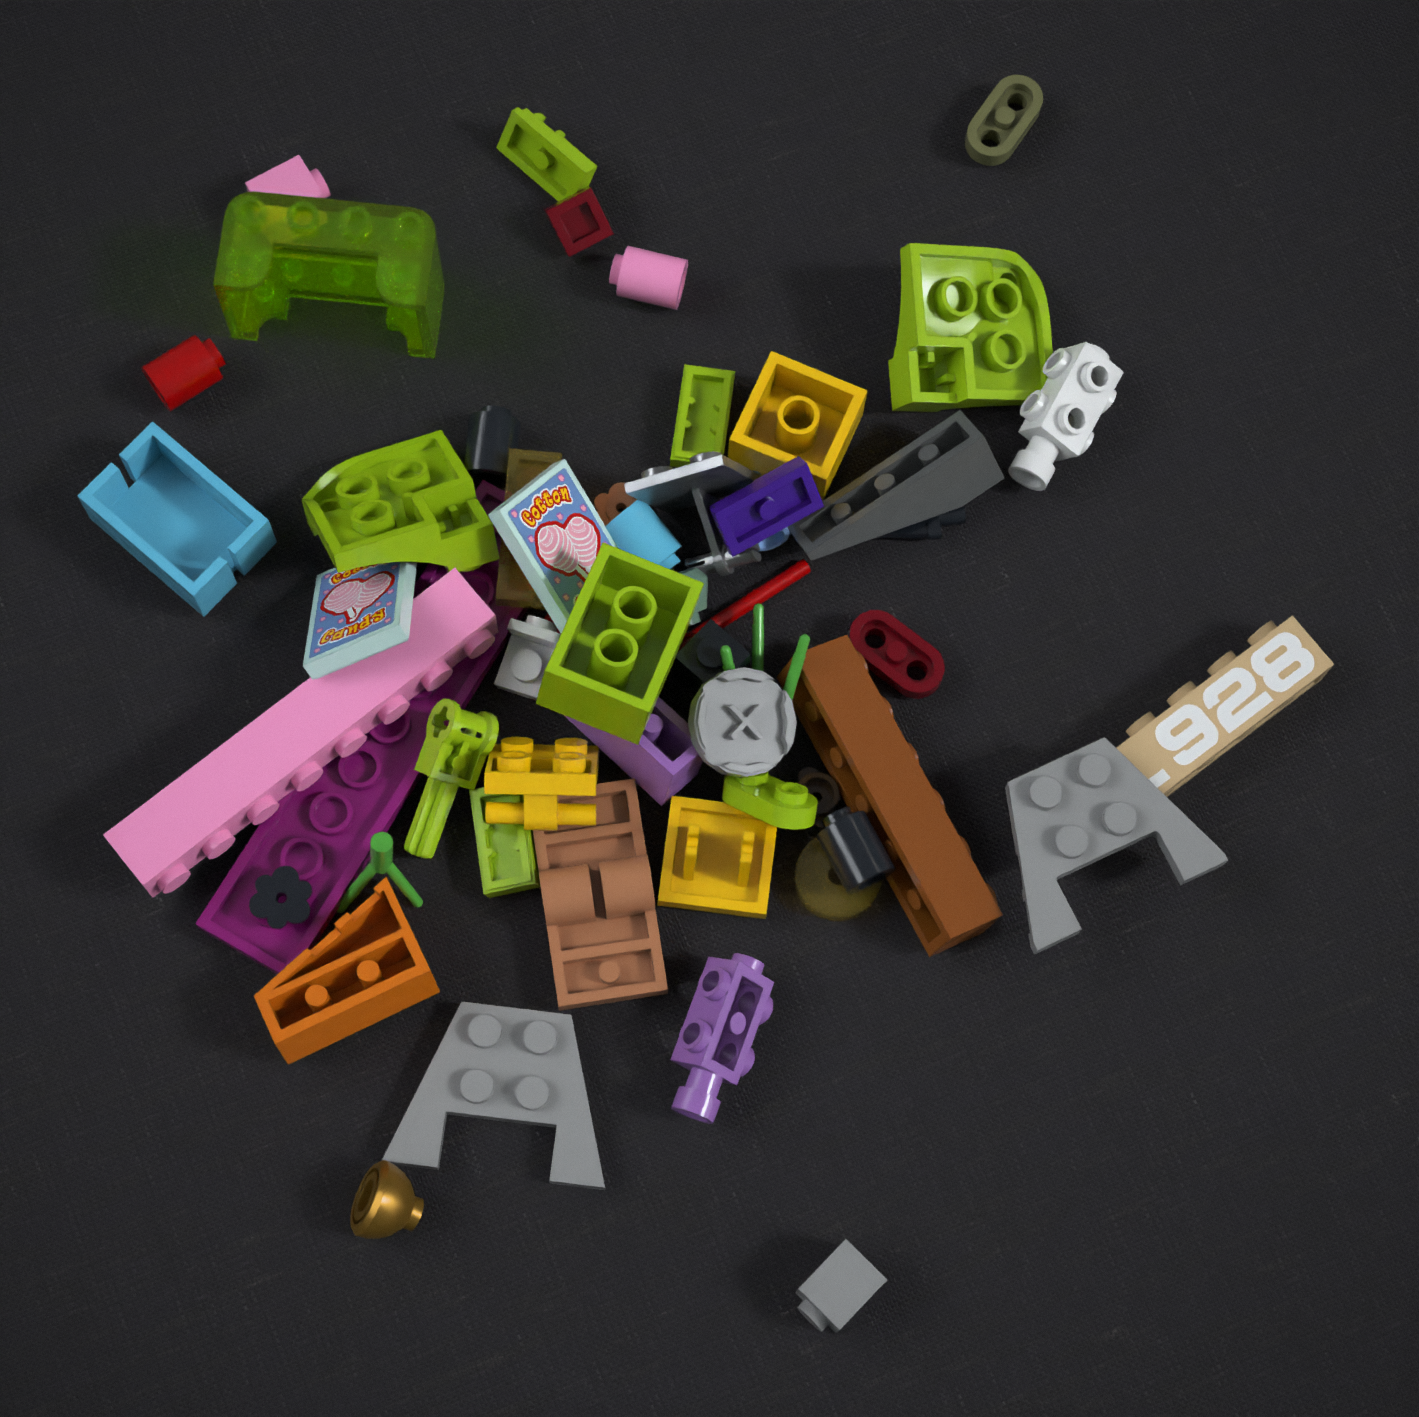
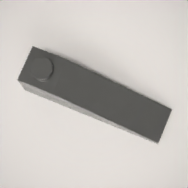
[788,410,1004,561]

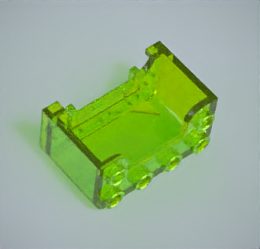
[213,191,445,359]

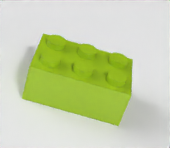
[536,543,704,745]

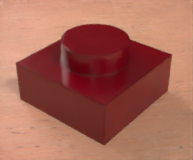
[544,186,614,257]

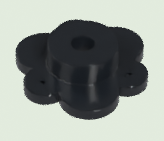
[249,866,313,930]

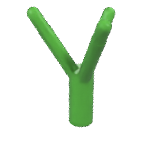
[337,832,423,913]

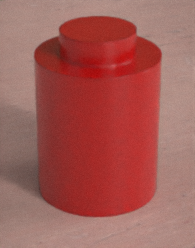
[141,335,226,412]

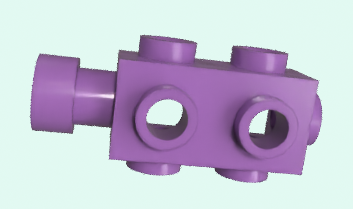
[670,953,774,1124]

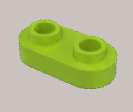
[722,772,818,830]

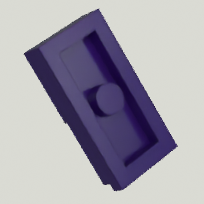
[709,456,824,557]

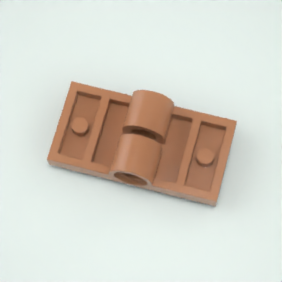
[533,778,668,1011]

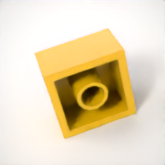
[728,351,867,501]

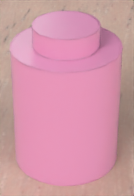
[609,246,688,310]

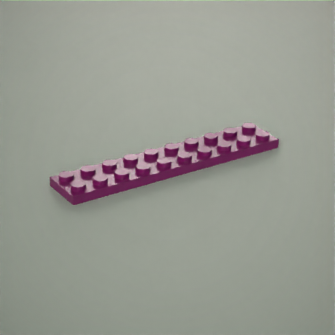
[195,480,537,974]

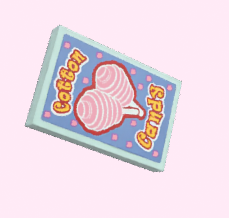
[488,459,619,633]
[303,562,417,680]

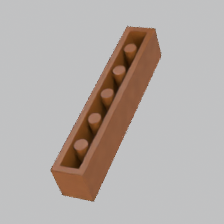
[777,635,1003,957]

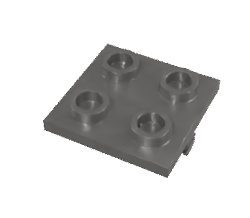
[624,451,761,576]

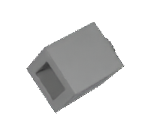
[795,1239,887,1333]

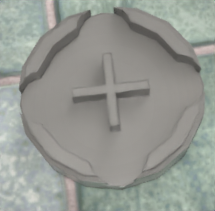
[688,667,797,778]

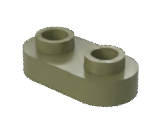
[965,75,1043,166]

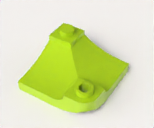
[888,243,1053,412]
[302,430,500,573]

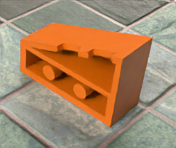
[254,877,440,1065]

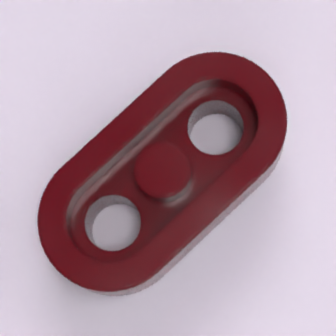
[848,610,945,699]

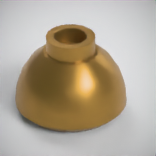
[350,1160,424,1239]

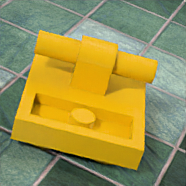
[484,737,599,831]

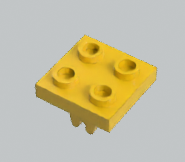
[658,796,777,919]

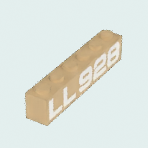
[1116,615,1334,797]

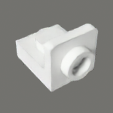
[494,615,561,700]

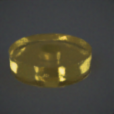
[794,838,882,921]

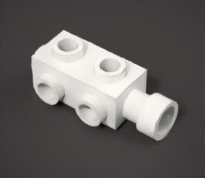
[1008,342,1124,491]

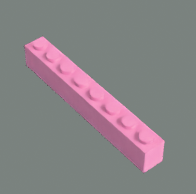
[103,568,498,897]

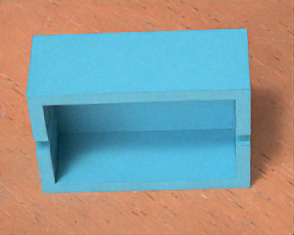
[78,421,277,617]

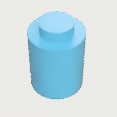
[605,500,682,569]

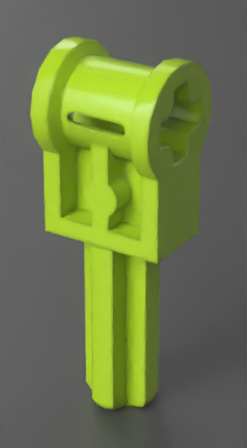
[404,699,499,859]

